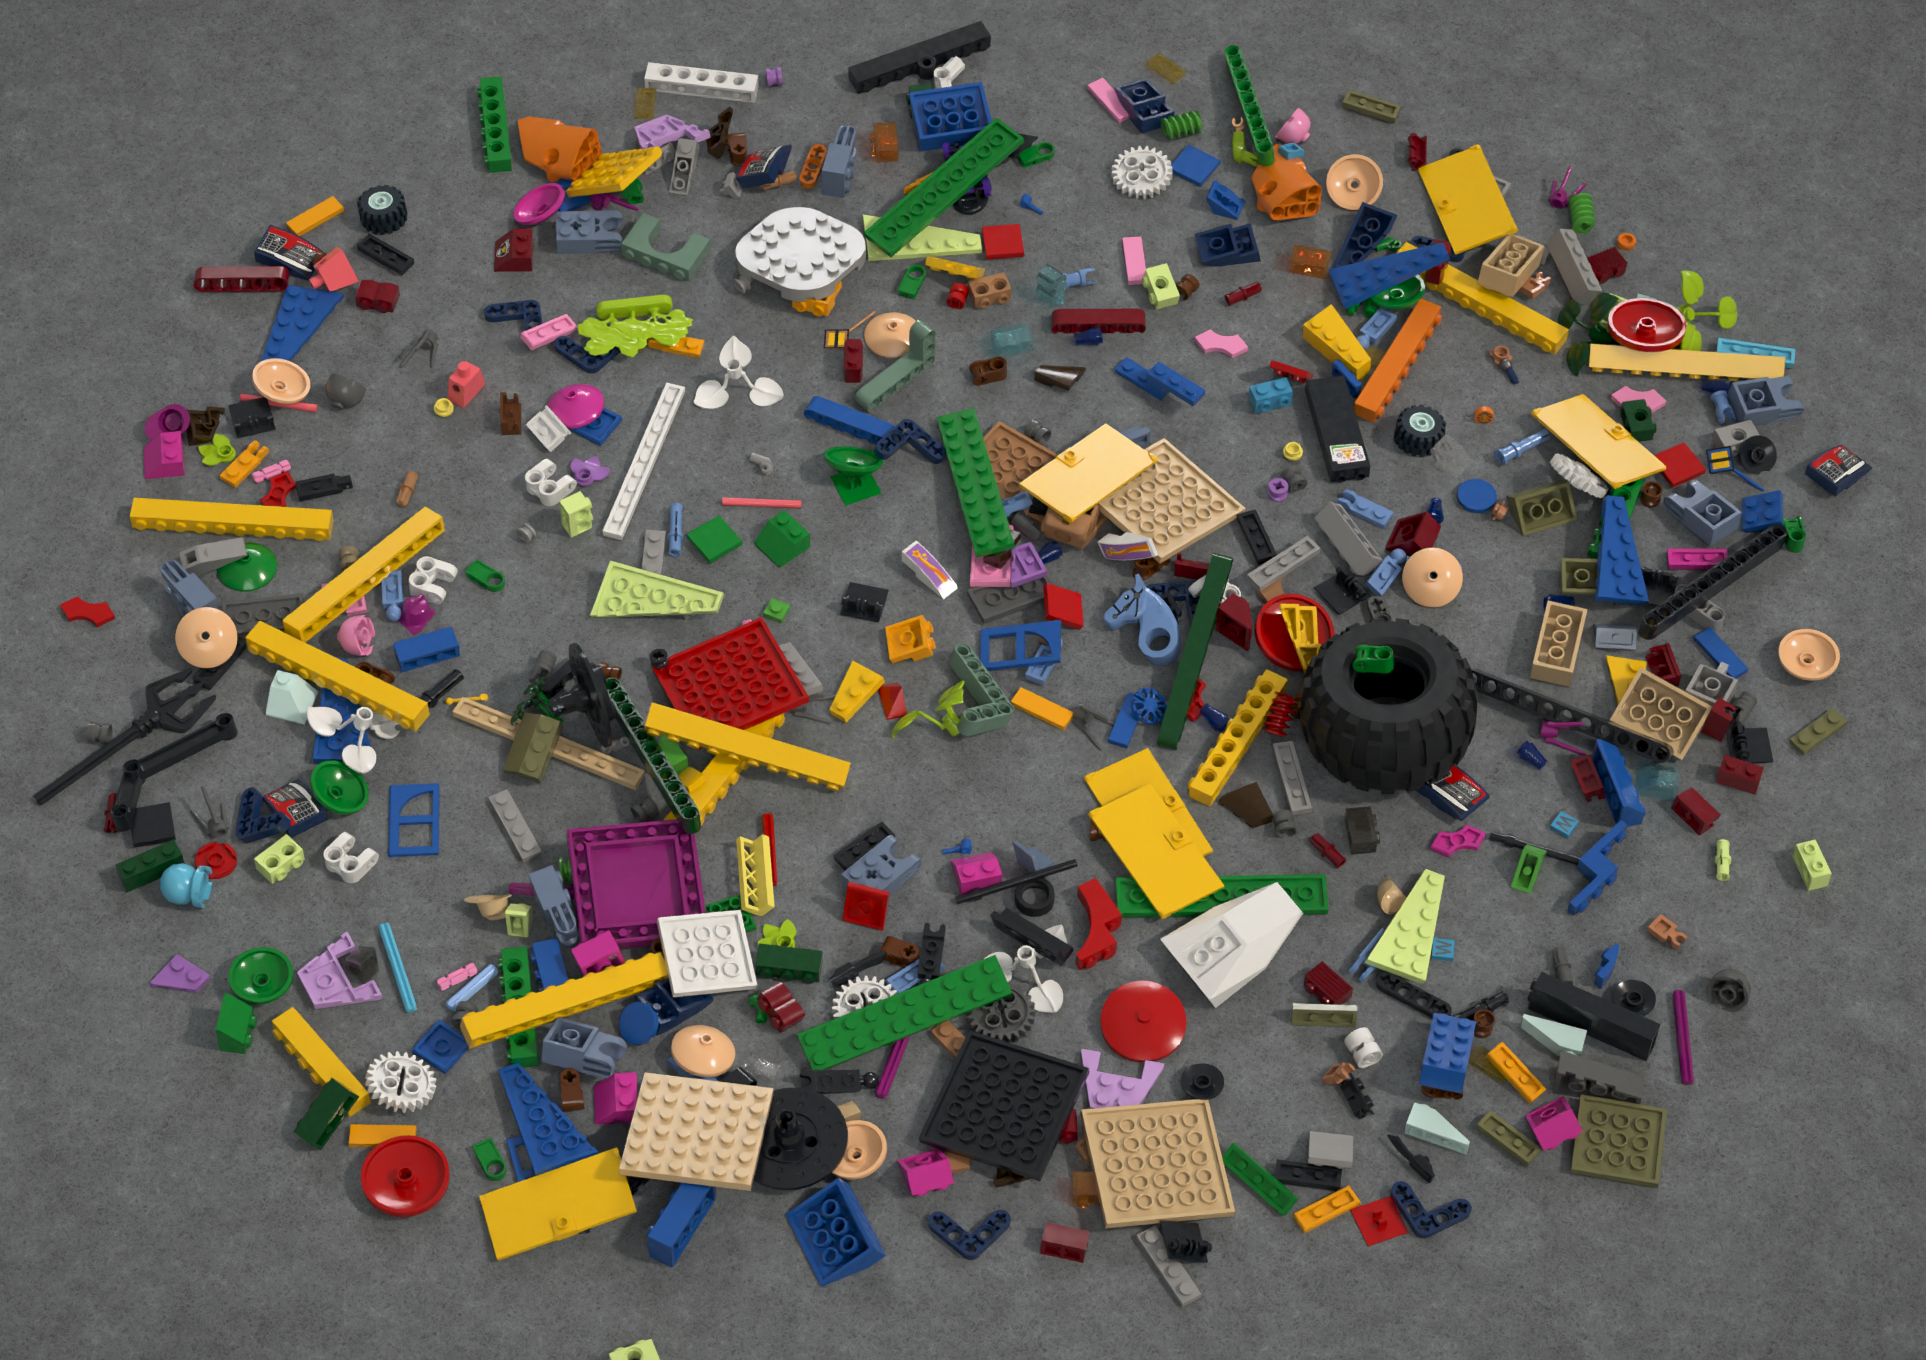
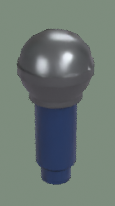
[1499,359,1519,385]

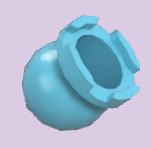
[160,863,212,908]

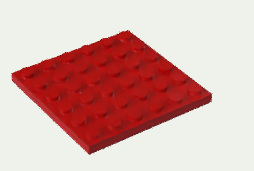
[651,617,810,751]

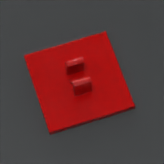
[1350,1196,1408,1246]

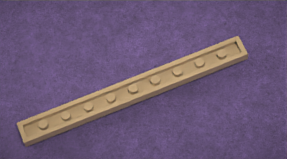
[453,697,645,790]

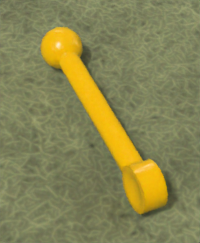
[445,694,488,705]

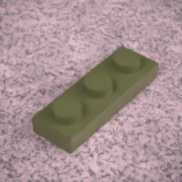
[1342,90,1401,123]
[1789,708,1848,756]
[1291,1003,1357,1027]
[1476,1110,1542,1167]

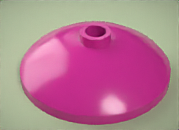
[513,183,565,225]
[547,384,604,429]

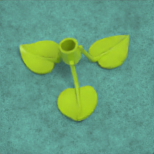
[1675,271,1738,351]
[891,680,965,738]

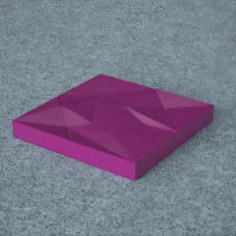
[566,819,706,949]

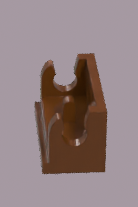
[500,392,521,435]

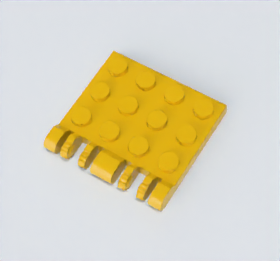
[566,146,662,197]

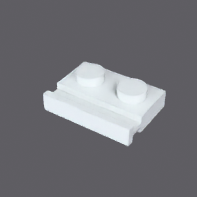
[526,405,571,452]

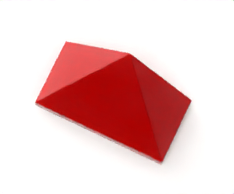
[878,682,907,720]

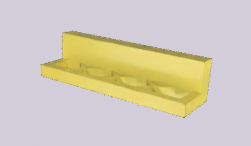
[736,834,775,916]

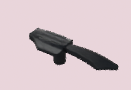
[829,951,887,988]
[1387,1134,1435,1183]

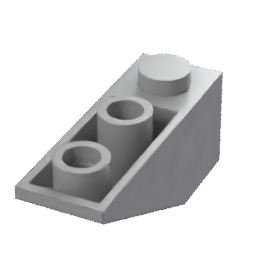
[669,138,700,195]
[180,537,247,577]

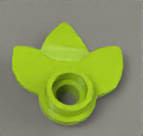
[198,434,236,466]
[757,919,797,948]

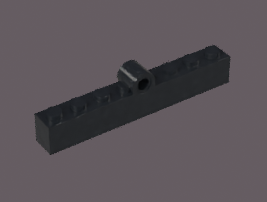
[848,21,991,94]

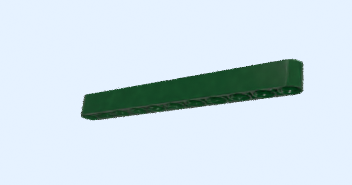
[1157,553,1233,750]
[605,678,702,834]

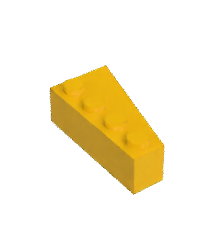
[1303,304,1371,381]

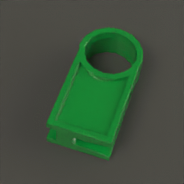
[1017,142,1055,168]
[897,265,926,300]
[465,559,505,592]
[472,1138,507,1181]

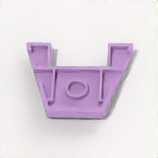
[634,115,710,157]
[297,932,382,1009]
[1081,1049,1165,1109]

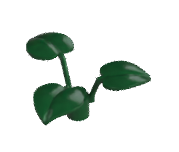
[1558,292,1619,377]

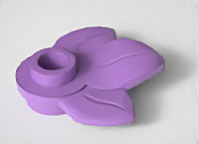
[571,456,610,486]

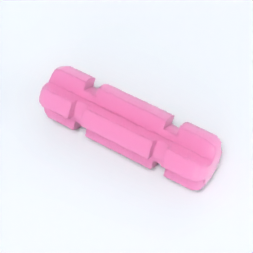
[252,460,291,483]
[437,963,477,991]

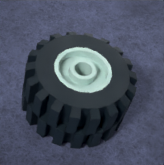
[357,185,408,235]
[1394,405,1446,457]

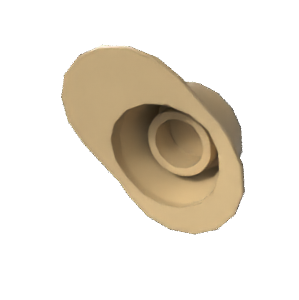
[464,894,512,920]

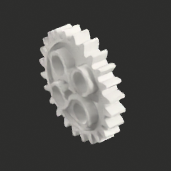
[1112,146,1172,199]
[1550,453,1608,498]
[832,976,897,1020]
[365,1051,436,1113]

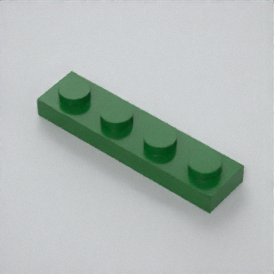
[1222,1143,1299,1216]

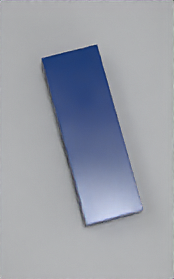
[1694,628,1749,678]
[1108,692,1143,748]

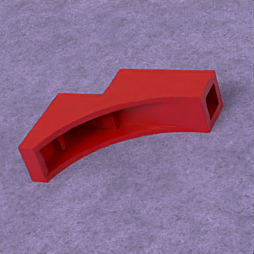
[1075,878,1122,970]

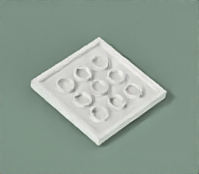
[657,910,757,997]

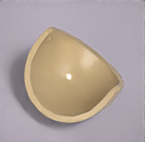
[1377,877,1407,915]

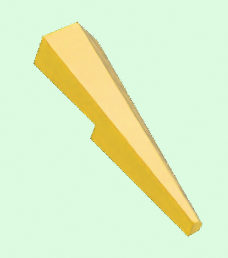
[1279,604,1321,673]

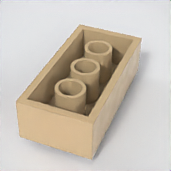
[1477,234,1545,297]
[1530,601,1588,687]

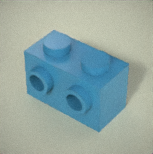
[1248,377,1293,414]

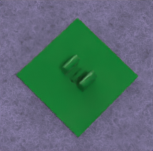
[830,473,882,506]

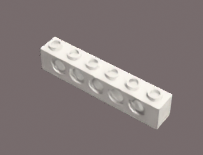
[644,62,758,103]

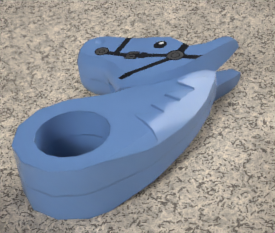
[1103,574,1182,665]

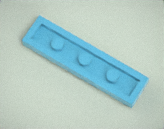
[1716,338,1796,369]

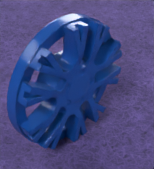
[1131,687,1167,725]

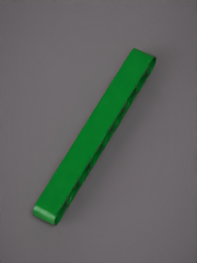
[1224,45,1275,166]

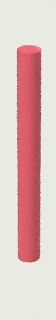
[240,393,318,412]
[722,497,802,508]

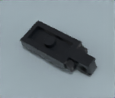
[295,474,353,501]

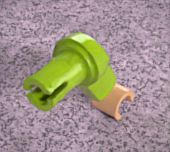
[1232,117,1259,167]

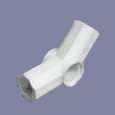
[934,56,965,89]

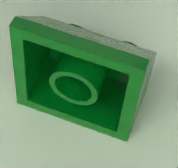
[754,510,810,568]
[215,993,257,1054]

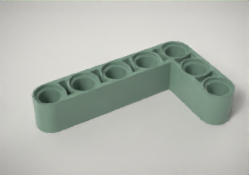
[854,320,936,412]
[949,643,1014,736]

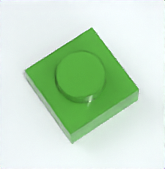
[763,598,790,623]

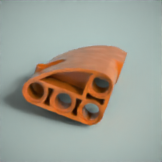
[518,116,602,182]
[1251,144,1322,220]

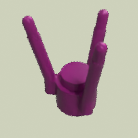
[1548,166,1586,209]
[590,193,639,211]
[1541,722,1586,756]

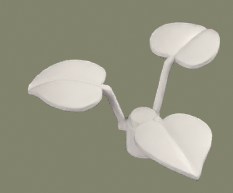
[694,336,784,409]
[307,706,400,774]
[984,924,1067,1013]

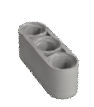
[1674,585,1725,632]

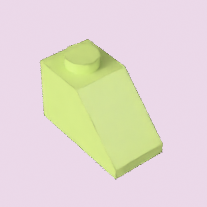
[505,903,533,937]

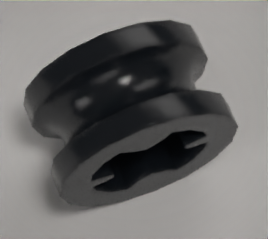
[649,649,669,669]

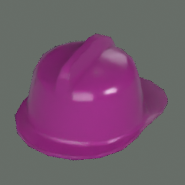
[145,404,190,440]
[398,594,435,635]

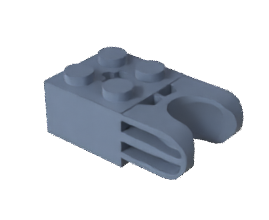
[822,125,856,198]
[556,210,623,254]
[1727,376,1804,425]
[1664,480,1742,546]
[160,560,219,616]
[841,835,922,897]
[529,865,579,947]
[541,1017,627,1078]

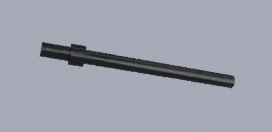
[1489,831,1581,865]
[955,859,1078,904]

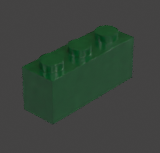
[115,839,184,893]
[755,943,823,984]
[293,1078,359,1150]

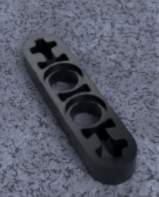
[1376,972,1452,1019]

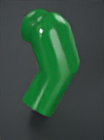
[1374,237,1402,252]
[748,994,767,1024]

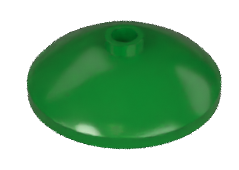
[1369,275,1425,310]
[824,446,883,478]
[217,542,277,592]
[310,761,369,815]
[228,947,293,1004]

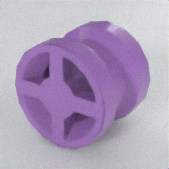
[765,67,782,87]
[1268,478,1288,502]

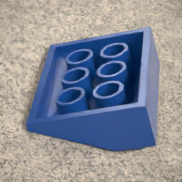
[909,82,992,152]
[785,1178,886,1286]

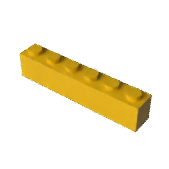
[272,1007,371,1117]

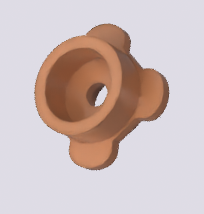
[1490,346,1512,365]
[1491,500,1508,521]

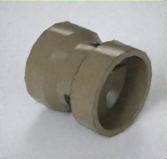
[338,546,359,572]

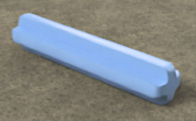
[446,964,498,1011]

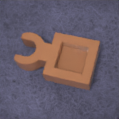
[1518,272,1551,299]
[1647,914,1687,950]
[1321,1062,1355,1085]

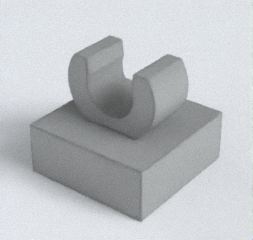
[719,172,742,199]

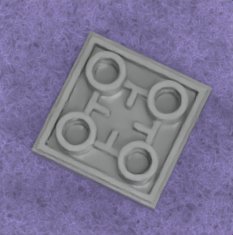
[1308,1131,1353,1169]

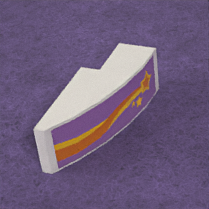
[1097,532,1158,560]
[902,541,958,600]

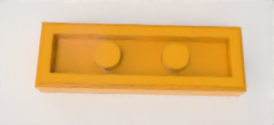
[286,196,344,236]
[1011,687,1073,731]
[1486,1042,1546,1104]
[349,1124,417,1147]
[1293,1185,1361,1233]

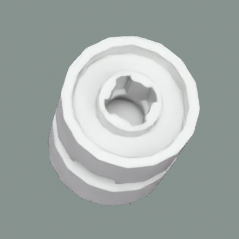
[1344,1027,1383,1069]

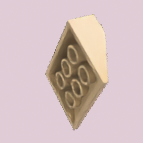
[1610,667,1712,760]

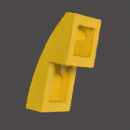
[677,767,707,793]

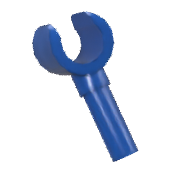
[1020,194,1044,215]
[943,839,972,855]

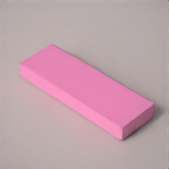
[1087,78,1129,123]
[1122,237,1146,285]
[520,314,578,350]

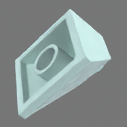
[266,670,319,725]

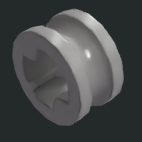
[733,275,751,294]
[516,523,536,543]

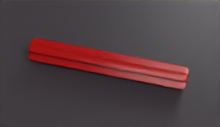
[762,813,777,886]

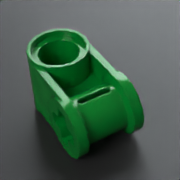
[619,177,644,204]
[1783,516,1806,553]
[1353,645,1394,674]

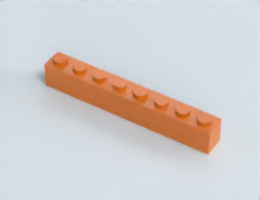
[1354,298,1443,423]

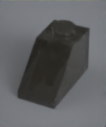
[344,946,379,984]

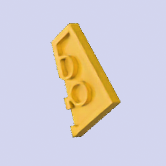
[925,256,985,280]
[1605,655,1647,705]
[829,661,885,723]

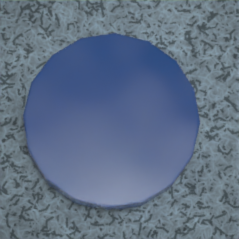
[1457,479,1497,513]
[619,1002,659,1045]

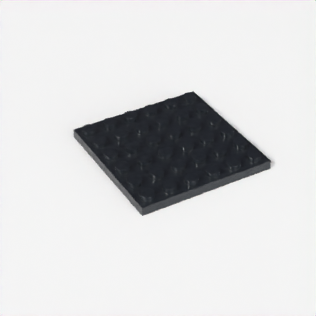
[918,1030,1090,1181]

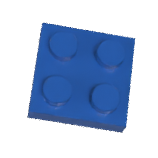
[1742,490,1783,533]

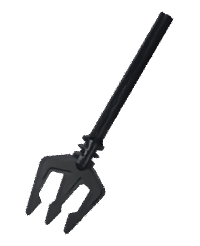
[34,668,216,805]

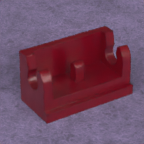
[1174,553,1209,580]
[1645,643,1681,686]
[1701,696,1736,742]
[1570,754,1605,802]
[1671,787,1721,836]
[1040,1222,1090,1263]

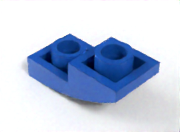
[1594,943,1619,989]

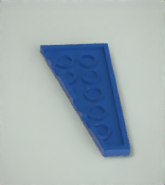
[1328,242,1450,309]
[261,285,344,361]
[1594,495,1649,605]
[313,658,371,764]
[498,1063,598,1176]

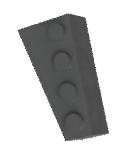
[1553,1051,1644,1104]

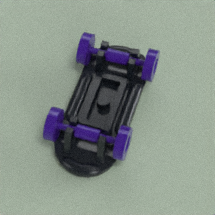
[943,142,992,215]

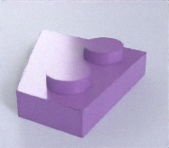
[1011,542,1047,588]
[150,954,211,993]

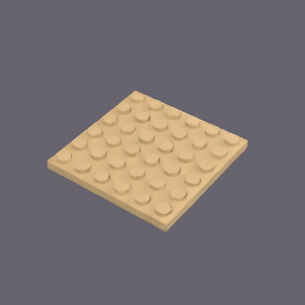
[1097,438,1246,563]
[619,1073,773,1191]
[1080,1099,1235,1228]

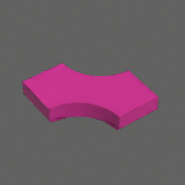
[1430,825,1486,858]

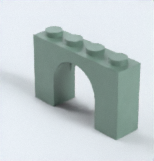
[621,213,711,281]

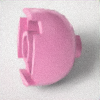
[1275,108,1311,144]
[337,615,375,656]

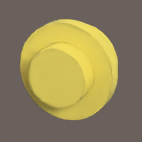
[434,398,454,417]
[1283,442,1303,461]

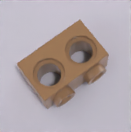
[968,272,1012,309]

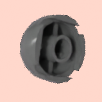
[326,374,366,410]
[1707,969,1751,1012]

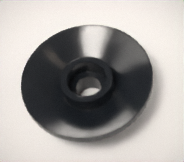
[1740,435,1777,475]
[1613,979,1656,1016]
[1181,1063,1224,1100]

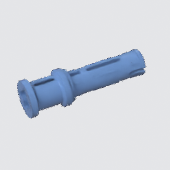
[1494,429,1550,466]

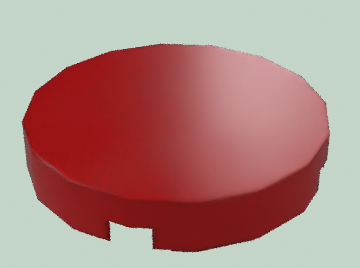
[195,842,237,879]

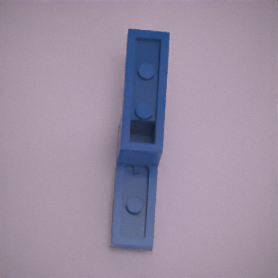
[1115,357,1205,406]
[1567,820,1628,916]

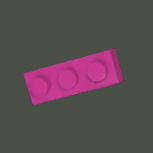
[1666,549,1728,570]

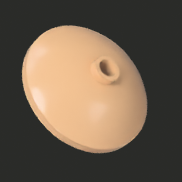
[1326,154,1383,211]
[864,312,916,358]
[252,359,310,404]
[1402,548,1463,608]
[175,607,237,668]
[1778,629,1840,681]
[671,1025,735,1077]
[832,1120,887,1180]

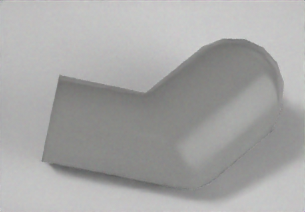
[750,453,773,475]
[600,737,630,755]

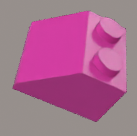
[143,431,185,479]
[950,852,1002,895]
[571,930,625,977]
[594,1072,638,1125]
[1525,1096,1583,1151]
[897,1148,954,1196]

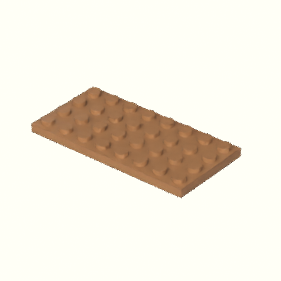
[984,421,1110,551]

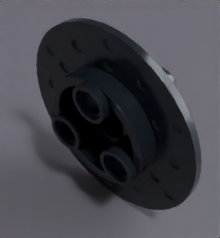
[548,643,617,748]
[753,1088,848,1190]

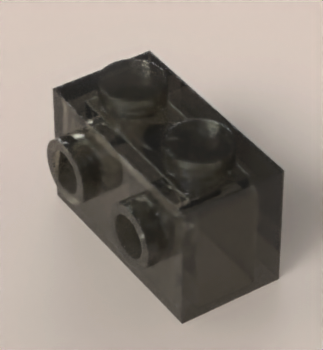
[1344,806,1380,855]

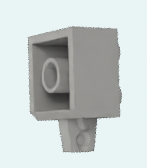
[1685,662,1738,711]

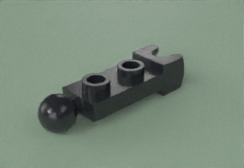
[918,922,946,985]
[799,1069,879,1093]

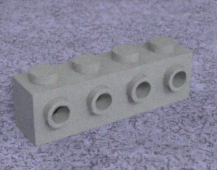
[1546,229,1602,304]
[1315,501,1383,577]

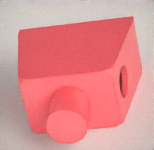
[309,247,359,292]
[448,361,485,408]

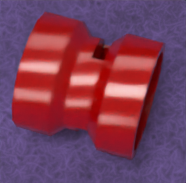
[946,283,969,310]

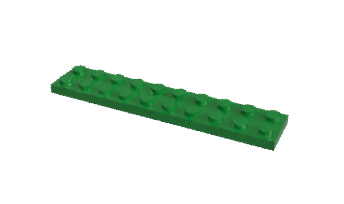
[864,118,1024,258]
[937,408,1015,558]
[1115,874,1329,918]
[797,955,1012,1070]

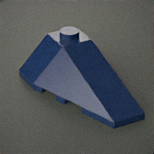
[1332,202,1398,268]

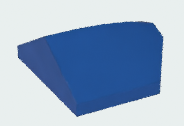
[1206,180,1245,220]

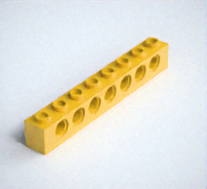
[1187,669,1288,807]

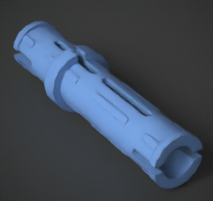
[667,503,683,557]

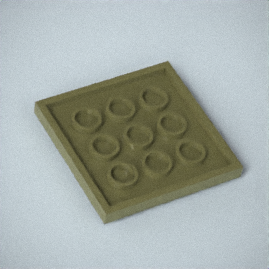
[1570,1094,1667,1188]

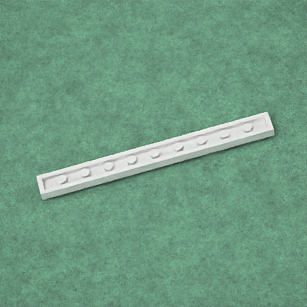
[603,382,685,540]

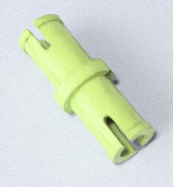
[1715,839,1731,881]

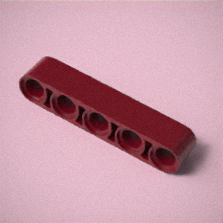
[193,266,290,292]
[1051,308,1146,334]

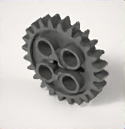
[966,981,1036,1043]

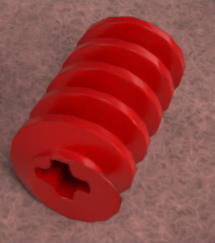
[1262,691,1298,737]

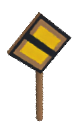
[823,311,876,350]

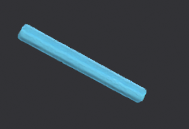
[379,922,417,1013]

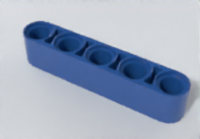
[804,396,895,449]

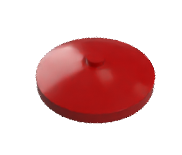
[1608,298,1686,352]
[1254,594,1335,671]
[1100,981,1186,1063]
[361,1135,450,1217]

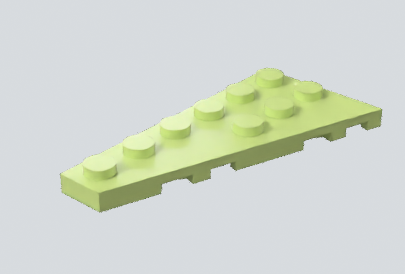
[863,214,982,261]
[590,561,724,618]
[1364,869,1445,983]

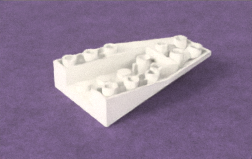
[1160,882,1303,1008]

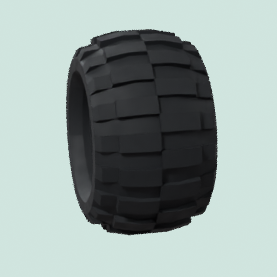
[1300,618,1477,794]

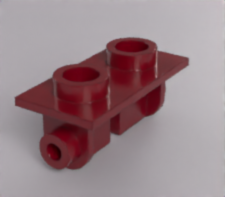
[1408,133,1427,171]

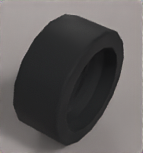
[1015,878,1055,917]

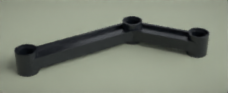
[110,713,238,832]

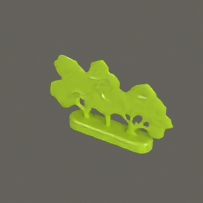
[577,295,693,357]

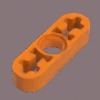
[799,144,827,189]

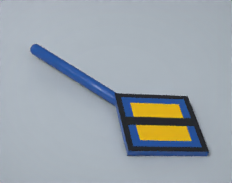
[1706,446,1764,491]

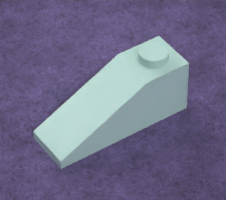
[1521,1014,1587,1056]
[1405,1103,1470,1155]

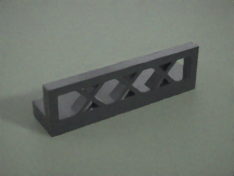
[990,908,1074,966]

